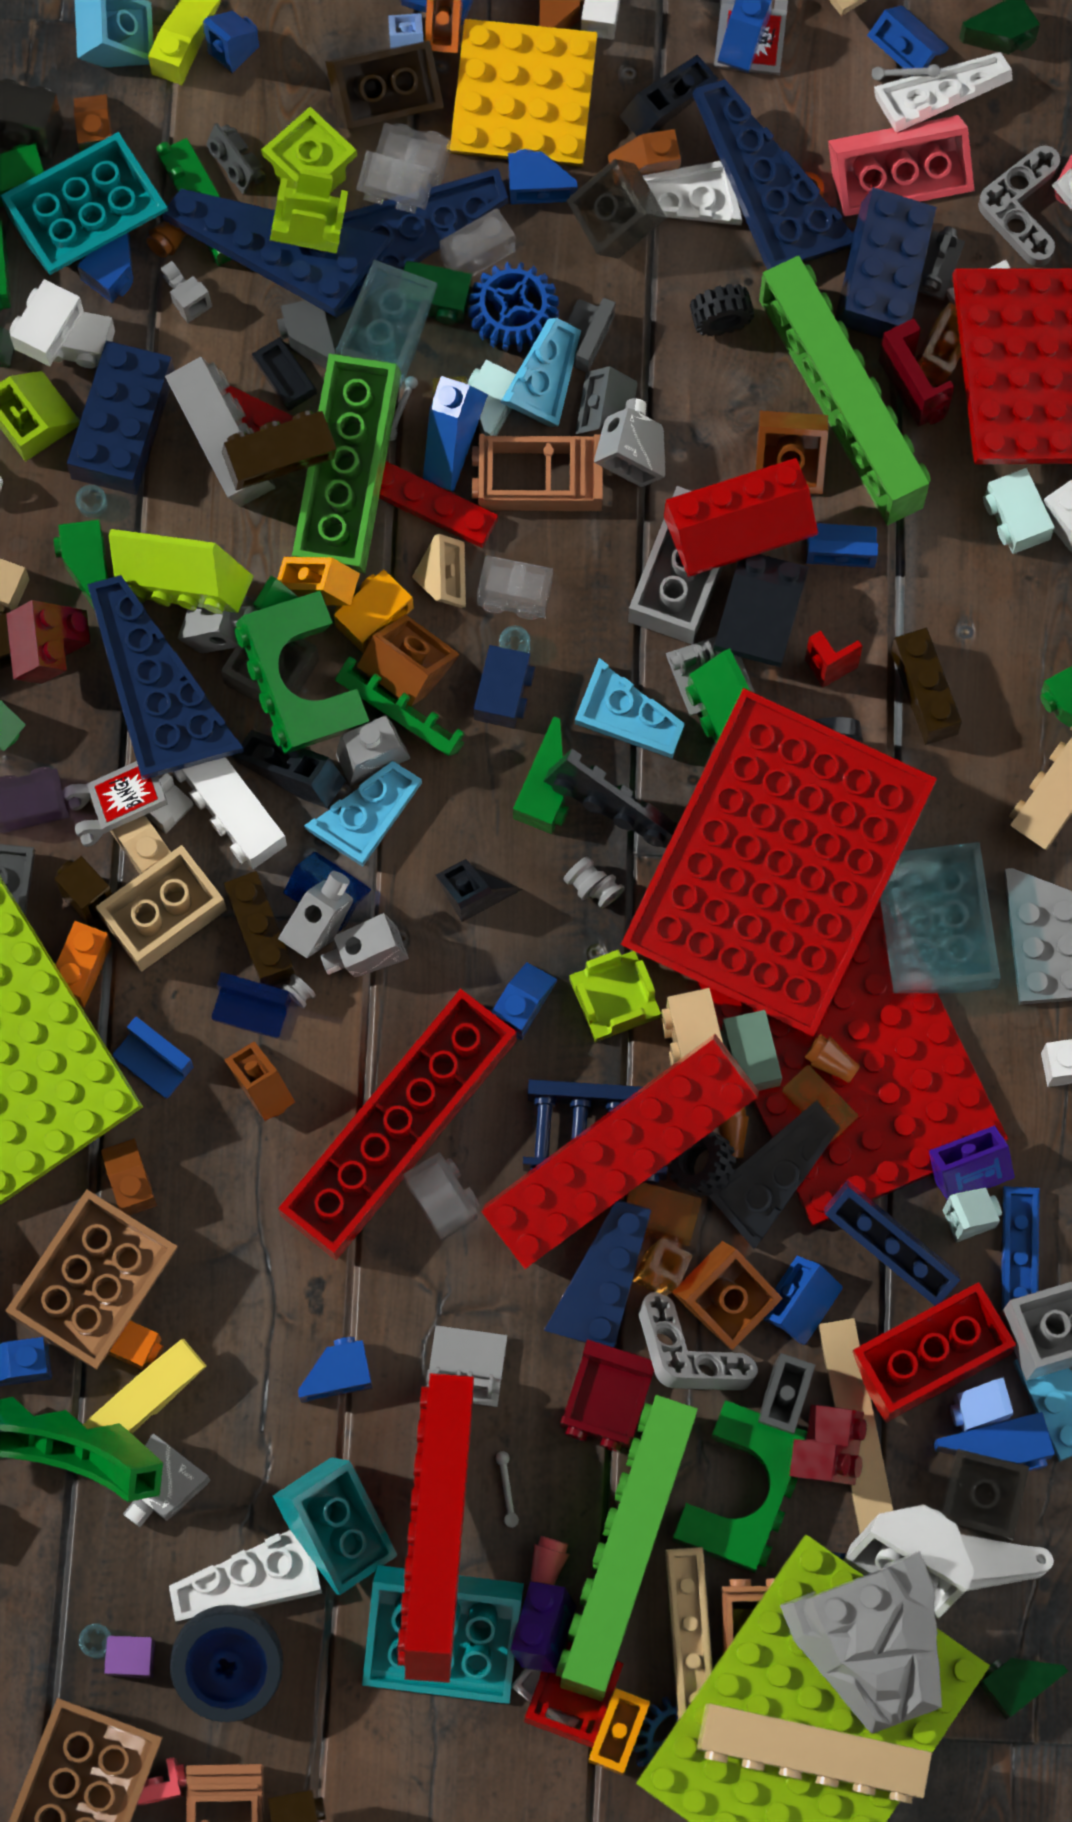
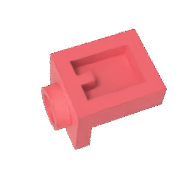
[137,1757,187,1806]

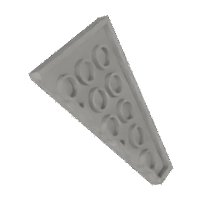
[1004,868,1072,1005]

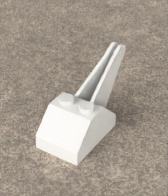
[843,1505,1053,1619]

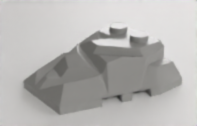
[780,1551,942,1734]

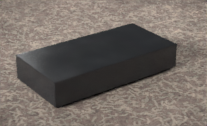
[252,337,317,411]

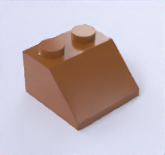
[755,410,828,494]
[356,614,460,707]
[672,1241,783,1350]

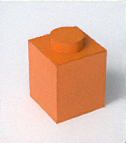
[108,1321,164,1370]

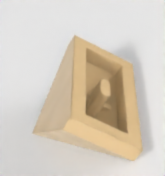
[412,534,466,608]

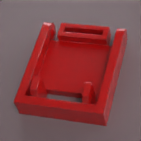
[524,1642,624,1748]

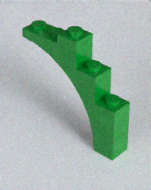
[0,1397,163,1502]

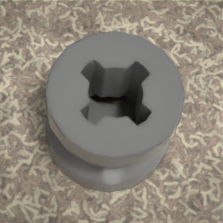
[563,856,607,900]

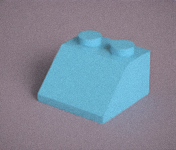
[75,0,153,68]

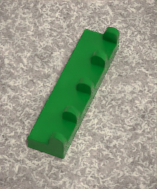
[156,138,232,266]
[335,656,465,756]

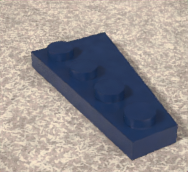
[544,1200,652,1348]

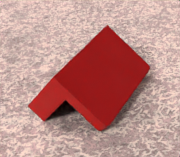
[805,630,863,688]

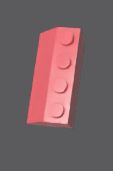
[828,115,974,217]

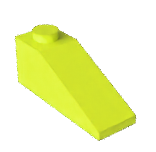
[148,0,221,85]

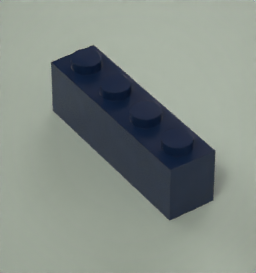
[824,1180,960,1306]

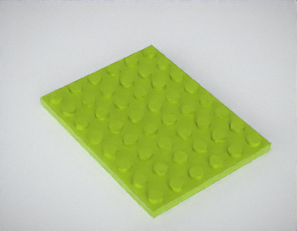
[0,876,143,1205]
[635,1534,990,1822]

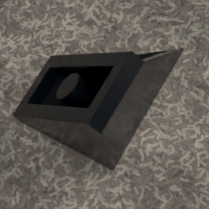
[436,859,523,922]

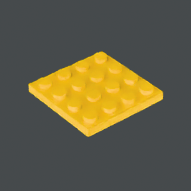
[450,19,598,167]

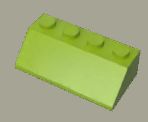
[108,529,254,614]

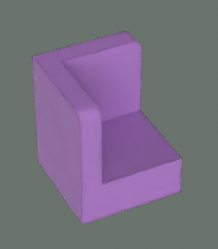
[105,1636,155,1678]

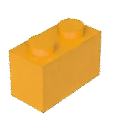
[277,557,360,606]
[334,569,414,653]
[588,1688,650,1776]

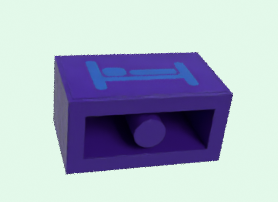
[929,1125,1015,1200]
[510,1581,576,1674]

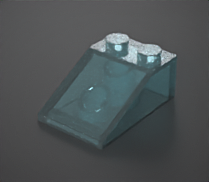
[336,260,437,387]

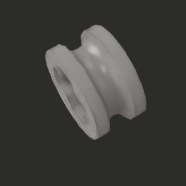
[589,874,625,908]
[281,974,316,1009]

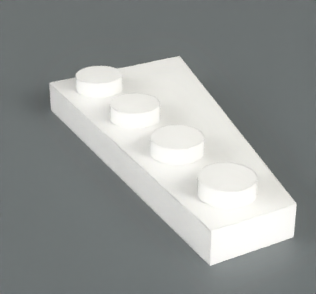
[874,52,1012,133]
[169,1530,322,1625]

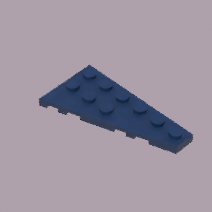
[163,188,389,316]

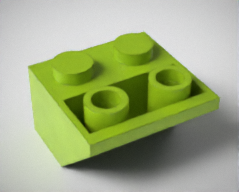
[0,371,80,462]

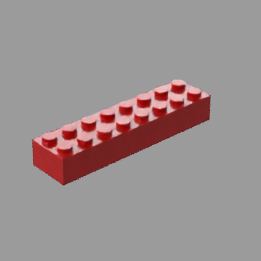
[278,988,517,1261]
[481,1034,759,1269]
[398,1373,474,1683]

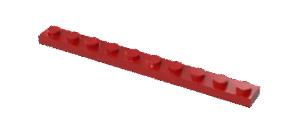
[225,386,498,549]

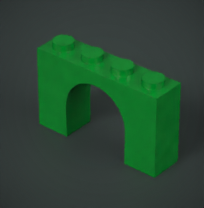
[235,591,369,754]
[672,1400,807,1574]

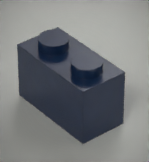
[474,645,535,729]

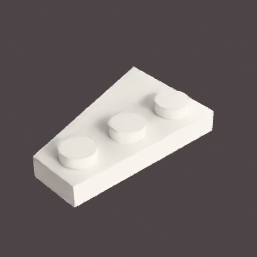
[629,161,742,225]

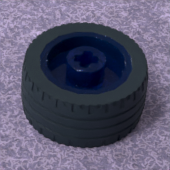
[170,1605,283,1722]

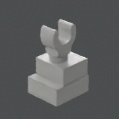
[161,261,212,323]

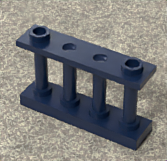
[523,1079,667,1185]

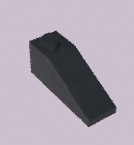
[619,54,719,137]
[232,730,346,808]

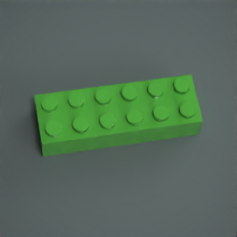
[292,353,402,574]

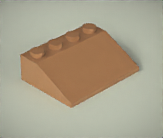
[5,1189,178,1370]
[9,1698,163,1822]

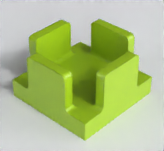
[261,107,357,193]
[270,169,348,254]
[569,950,661,1043]

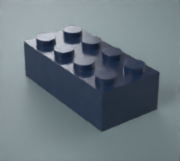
[835,187,937,339]
[67,340,175,495]

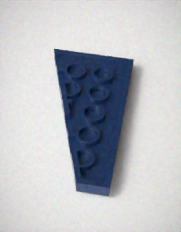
[692,79,855,270]
[334,168,508,319]
[87,575,244,780]

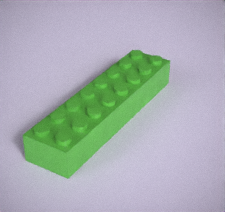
[759,255,931,526]
[556,1395,698,1702]

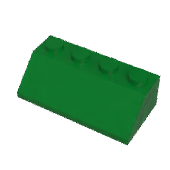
[685,648,750,744]

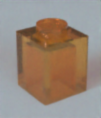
[633,1238,693,1296]

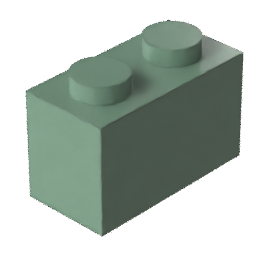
[720,1010,782,1091]

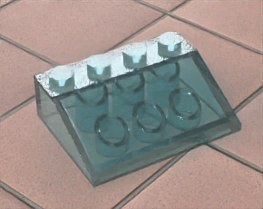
[880,842,1000,993]

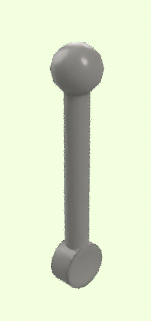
[871,64,940,80]
[389,376,418,441]
[495,1451,519,1528]

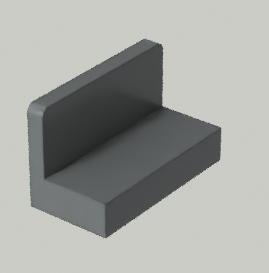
[567,297,616,372]
[575,366,638,436]

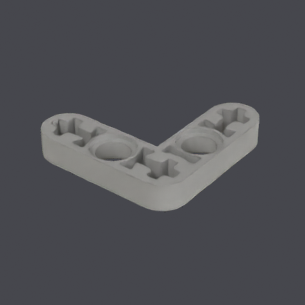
[978,146,1060,267]
[638,1292,758,1390]

